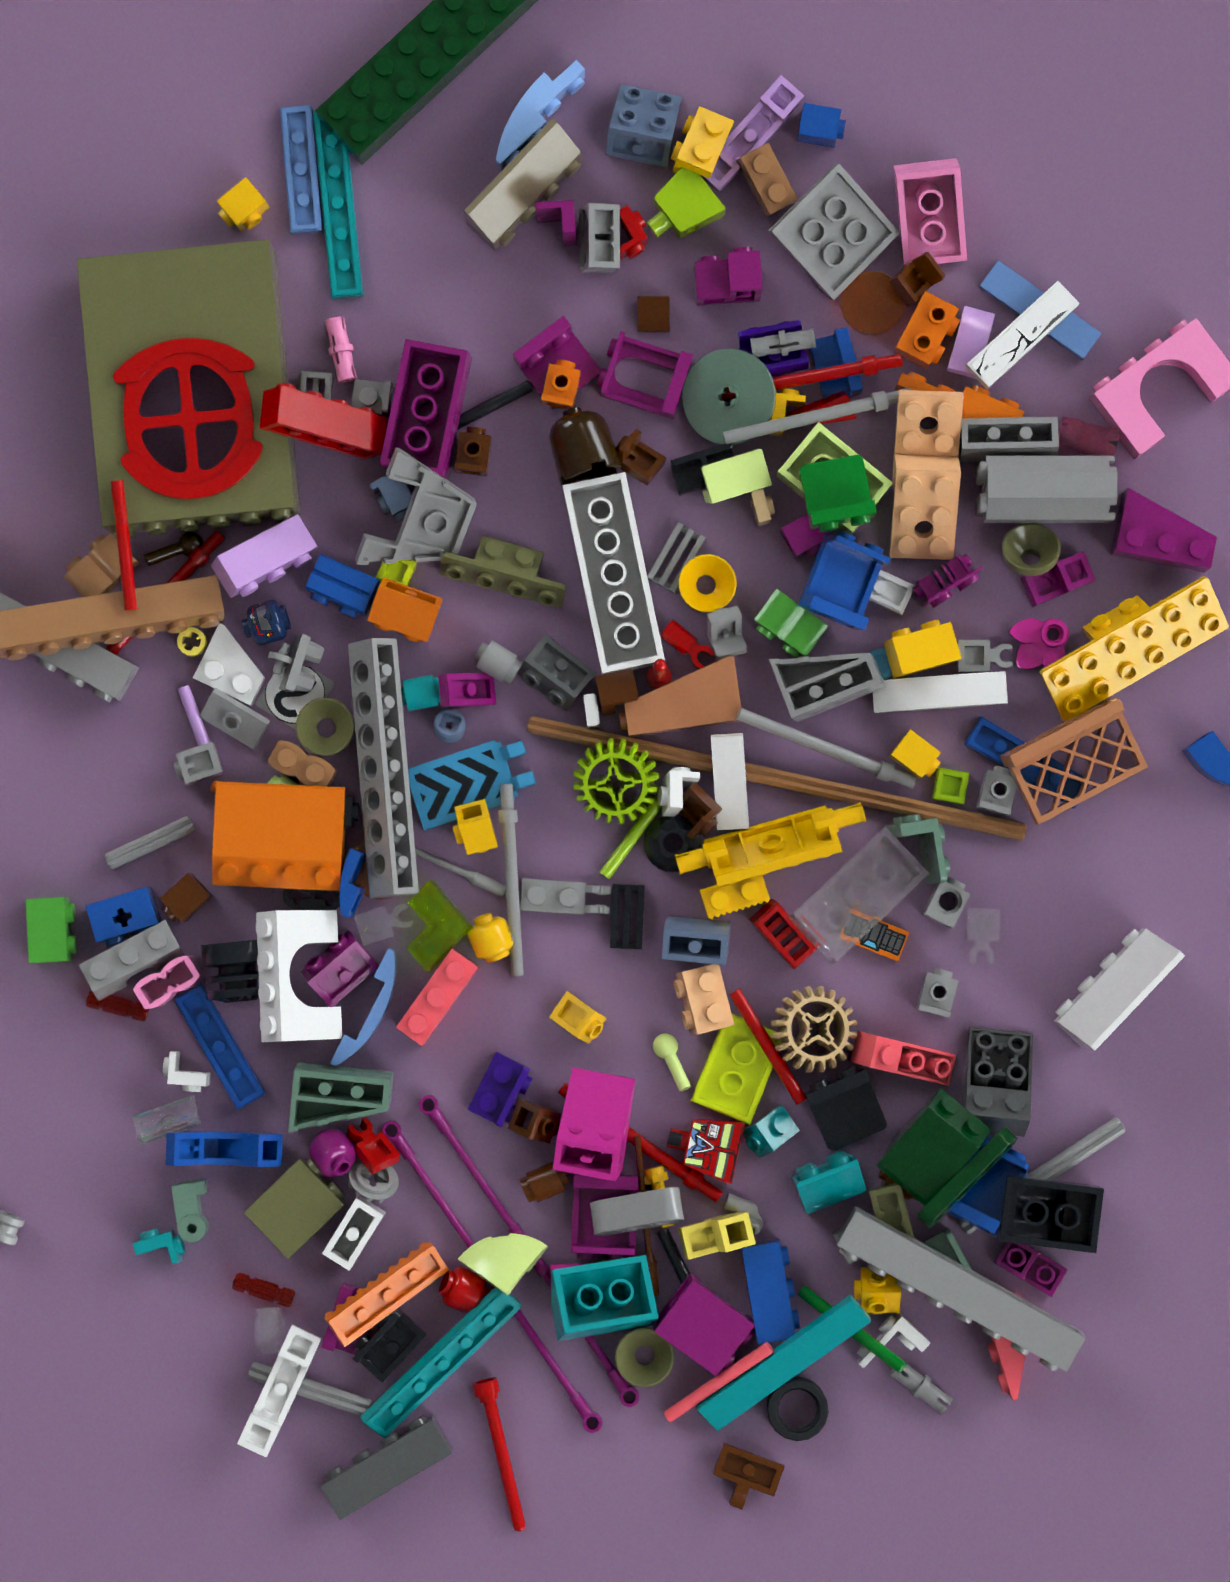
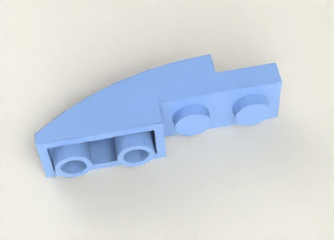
[496,60,585,171]

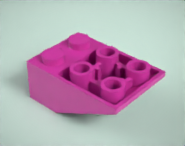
[552,1067,636,1181]

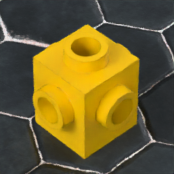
[854,1267,901,1314]

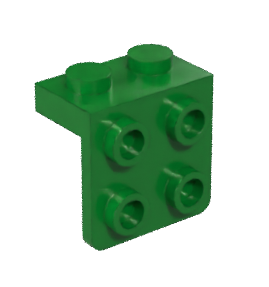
[800,455,877,532]

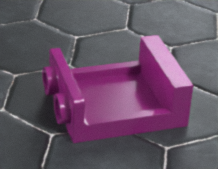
[571,1174,638,1260]
[652,1272,755,1376]

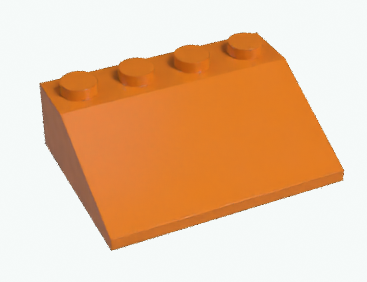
[212,781,345,891]

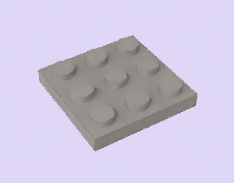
[768,163,900,300]

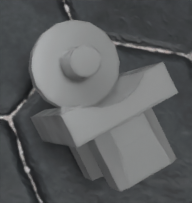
[267,634,324,692]

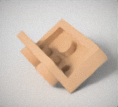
[674,964,734,1035]

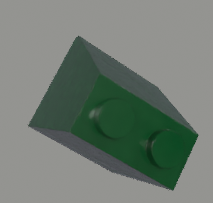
[876,1088,991,1206]

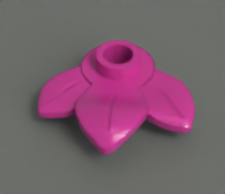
[1009,618,1069,669]

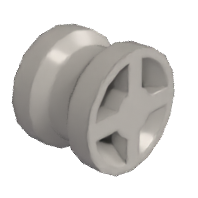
[0,1209,25,1245]

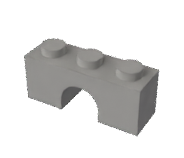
[79,919,185,1001]

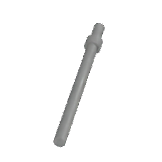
[723,388,911,444]
[736,708,917,789]
[498,784,524,976]

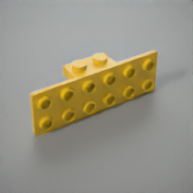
[1040,576,1229,722]

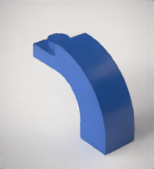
[1182,731,1230,787]
[165,1131,283,1167]

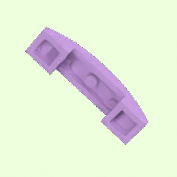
[701,75,805,192]

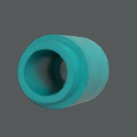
[401,675,441,711]

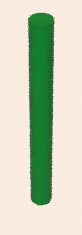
[798,1285,907,1373]

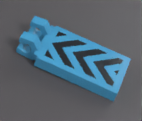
[408,740,537,831]

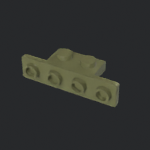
[439,535,566,608]

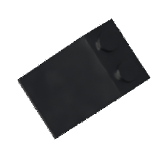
[999,1176,1104,1253]

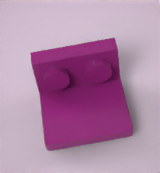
[513,315,601,409]

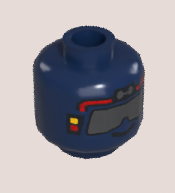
[242,600,291,645]

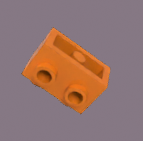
[893,291,960,370]
[367,577,443,642]

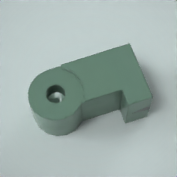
[171,1178,209,1243]

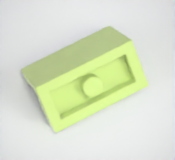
[701,449,772,504]

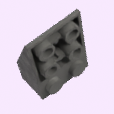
[962,1027,1033,1137]

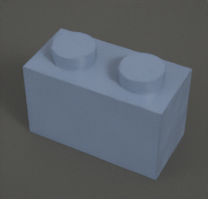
[662,916,731,965]

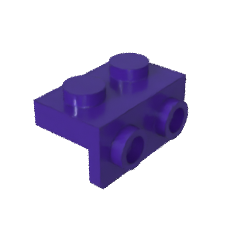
[738,320,809,376]

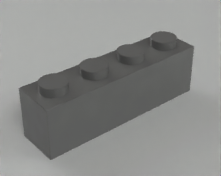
[320,1415,453,1520]

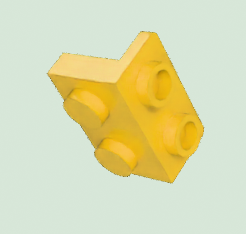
[670,106,734,179]

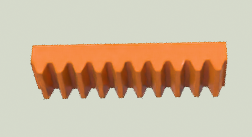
[324,1242,449,1347]

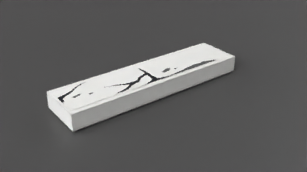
[965,281,1080,389]

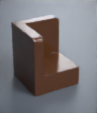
[595,668,639,716]

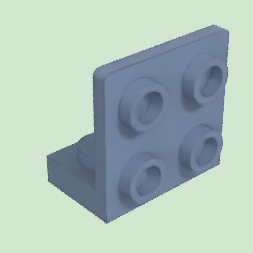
[605,84,682,168]

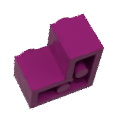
[694,246,762,306]

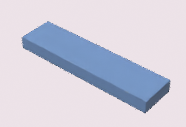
[280,105,323,235]
[979,260,1102,360]

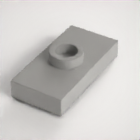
[199,688,270,750]

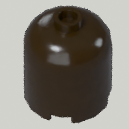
[549,407,622,487]

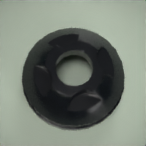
[644,815,702,873]

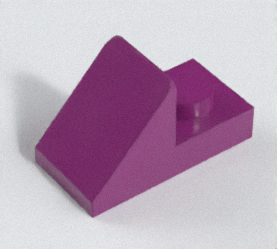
[438,673,496,709]

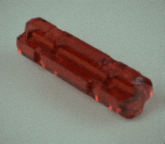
[86,991,149,1021]
[232,1273,295,1307]

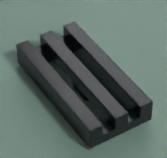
[610,884,645,949]

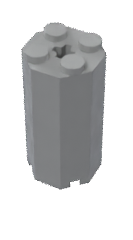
[975,456,1117,523]

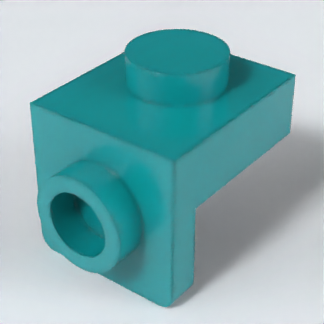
[742,1104,800,1158]
[132,1228,185,1264]

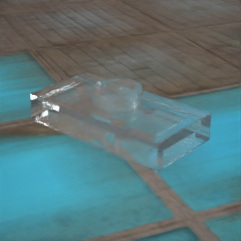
[133,1095,201,1145]

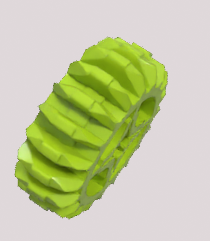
[573,738,659,824]

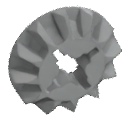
[347,1159,399,1203]

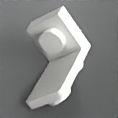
[857,1313,931,1368]

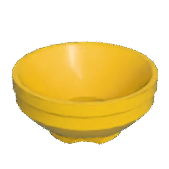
[678,554,737,613]

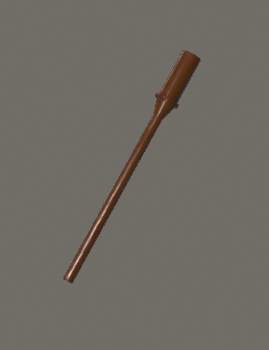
[634,1136,659,1296]

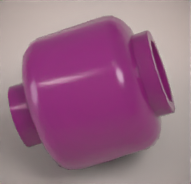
[309,1129,357,1177]

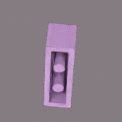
[211,514,318,598]

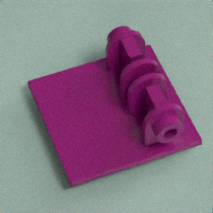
[912,554,983,608]

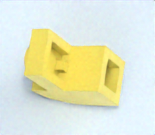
[678,1212,756,1260]

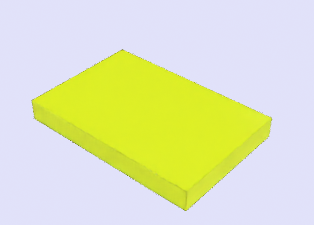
[690,1014,782,1125]

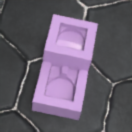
[947,306,995,379]

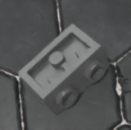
[517,634,596,711]

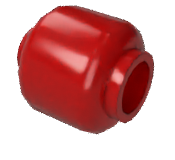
[439,1267,489,1314]

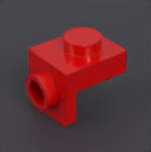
[620,205,648,259]

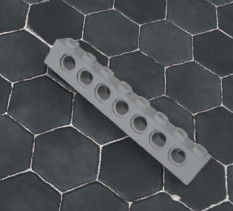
[348,638,419,898]

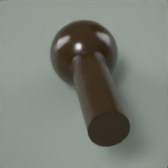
[144,532,203,567]

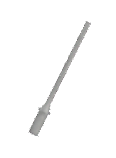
[360,824,506,897]

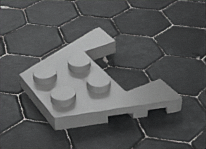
[355,447,477,565]

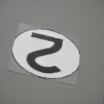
[255,654,335,730]

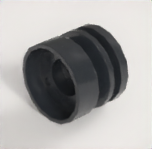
[201,940,259,1003]

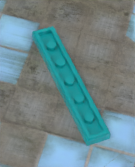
[313,111,364,300]
[360,1287,522,1438]
[697,1294,871,1431]

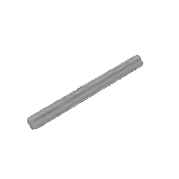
[959,1118,1126,1234]

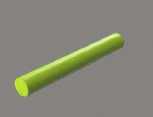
[600,795,662,879]

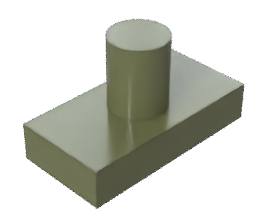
[869,1183,914,1238]

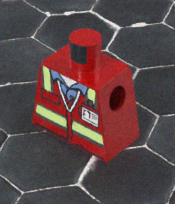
[667,1119,745,1184]

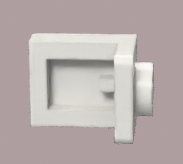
[657,767,700,817]
[163,1051,211,1092]

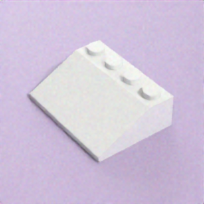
[1054,929,1185,1051]

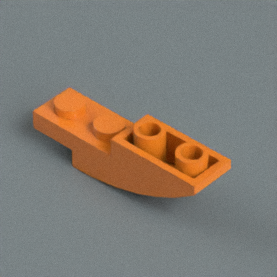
[894,372,1025,420]

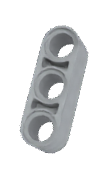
[590,1187,684,1236]

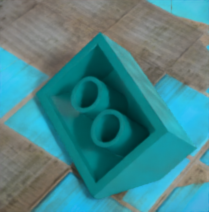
[551,1255,659,1341]

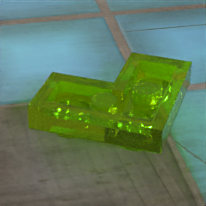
[406,880,473,971]

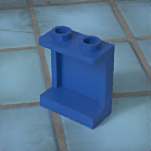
[798,531,891,630]
[947,1137,1030,1237]

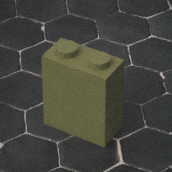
[244,1157,347,1259]

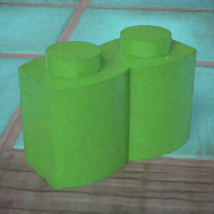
[754,589,828,658]

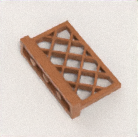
[1000,698,1148,825]

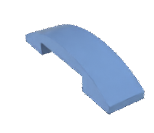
[330,948,397,1066]

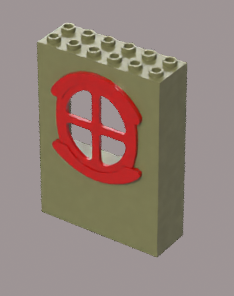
[77,239,301,538]

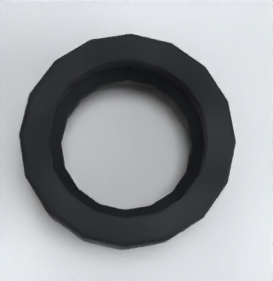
[766,1376,829,1441]

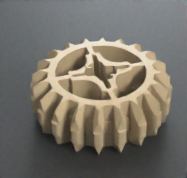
[771,986,857,1073]

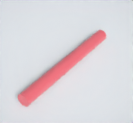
[664,1342,774,1422]

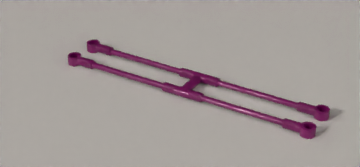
[382,1095,639,1433]

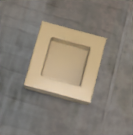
[750,489,775,527]

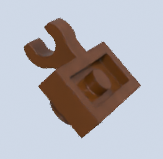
[713,1442,785,1509]

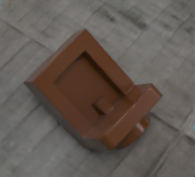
[889,252,945,307]
[616,429,666,486]
[680,782,722,840]

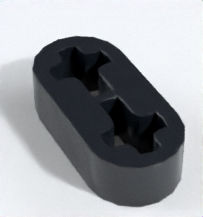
[283,888,340,910]

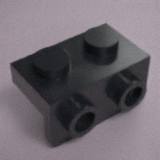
[353,1308,427,1383]

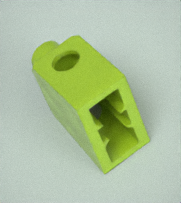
[646,167,726,239]

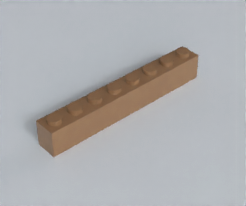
[0,575,224,660]

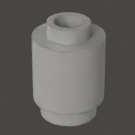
[474,640,523,684]

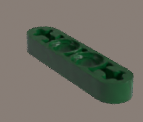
[917,1127,1018,1228]

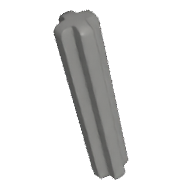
[105,816,196,869]

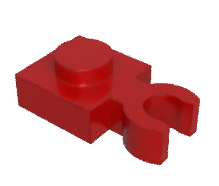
[346,1118,400,1175]

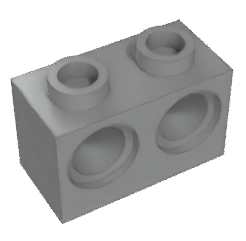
[579,203,620,274]

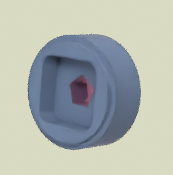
[433,709,466,743]

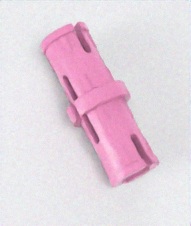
[325,316,358,384]

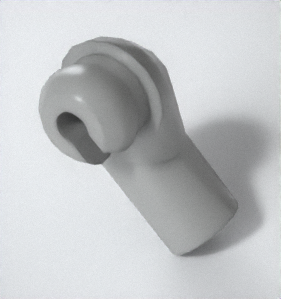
[723,1193,763,1236]

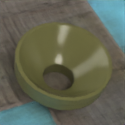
[1002,523,1061,576]
[296,698,354,756]
[615,1327,674,1387]

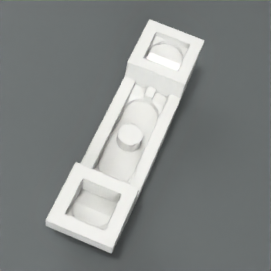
[237,1324,322,1457]

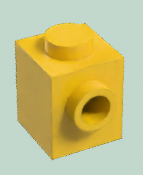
[217,177,270,232]
[453,799,498,855]

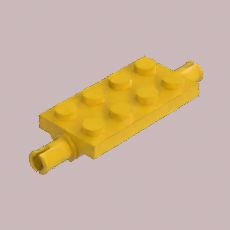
[675,802,866,887]

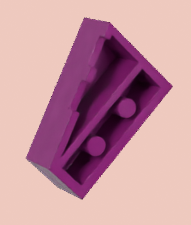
[1111,488,1217,573]

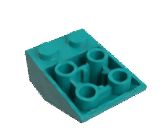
[791,1150,867,1214]

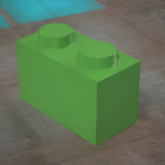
[26,897,77,963]

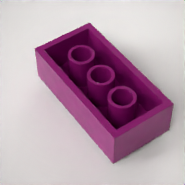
[380,339,472,480]

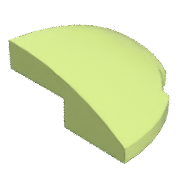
[458,1233,548,1296]

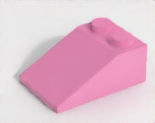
[893,158,967,265]

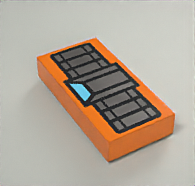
[838,908,910,962]

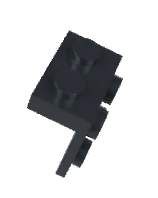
[805,1065,887,1150]

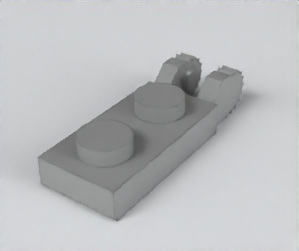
[520,878,611,915]

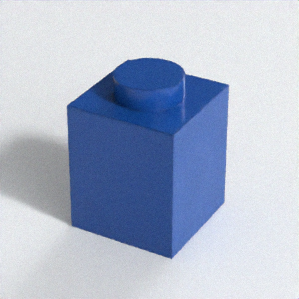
[797,103,846,148]

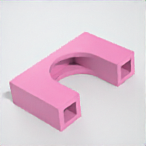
[1089,318,1230,459]

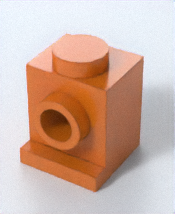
[541,359,581,410]

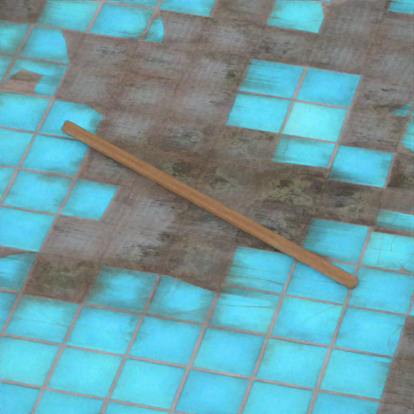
[527,716,1027,840]

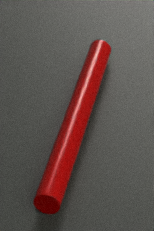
[110,480,138,610]
[729,988,807,1105]

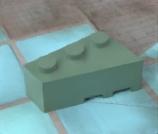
[288,1062,394,1133]

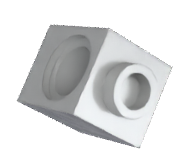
[922,877,970,929]

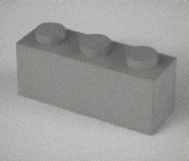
[959,417,1059,462]

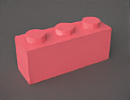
[396,948,479,1046]

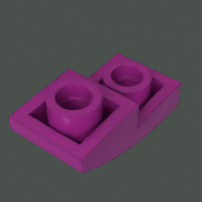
[995,1242,1069,1298]

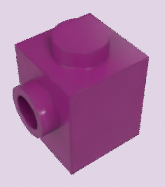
[780,514,831,559]

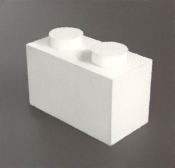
[322,1196,386,1271]

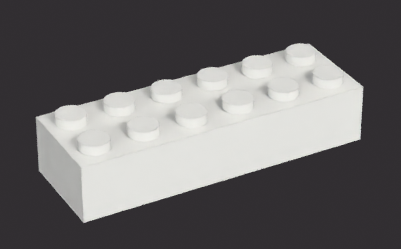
[562,472,665,675]

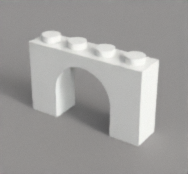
[256,910,342,1042]

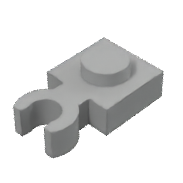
[957,640,1013,673]

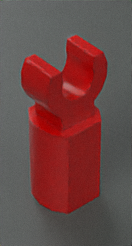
[660,619,715,669]

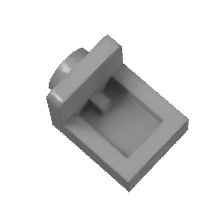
[707,606,747,660]

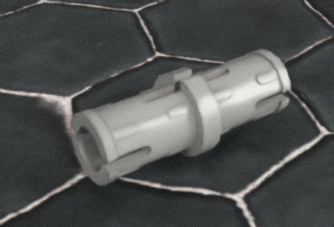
[750,328,817,357]
[889,1359,953,1415]

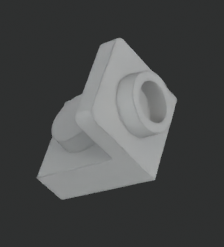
[351,379,395,417]
[174,742,224,786]

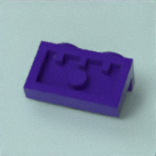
[467,1052,533,1127]

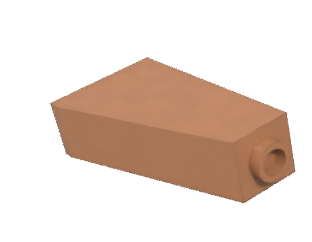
[619,656,741,737]

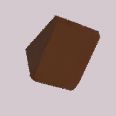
[638,296,670,332]

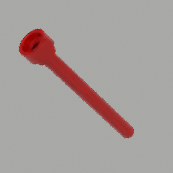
[646,659,672,690]
[472,1377,526,1532]

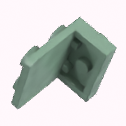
[884,814,950,884]

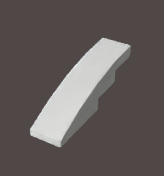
[873,671,1008,713]

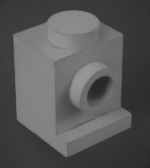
[976,766,1017,816]
[916,968,959,1018]

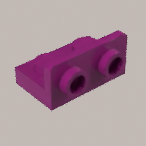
[301,930,379,1007]

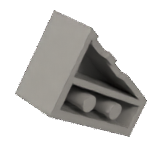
[769,653,886,722]

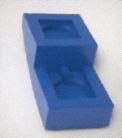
[339,848,366,918]

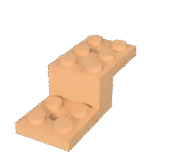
[889,390,964,560]

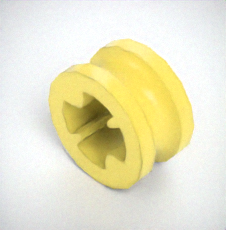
[177,627,207,657]

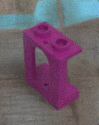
[597,331,693,420]

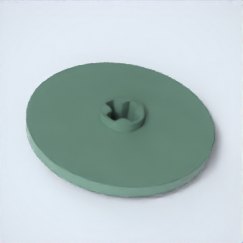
[682,349,776,445]

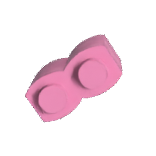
[133,955,205,1009]

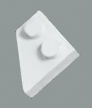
[193,623,265,706]

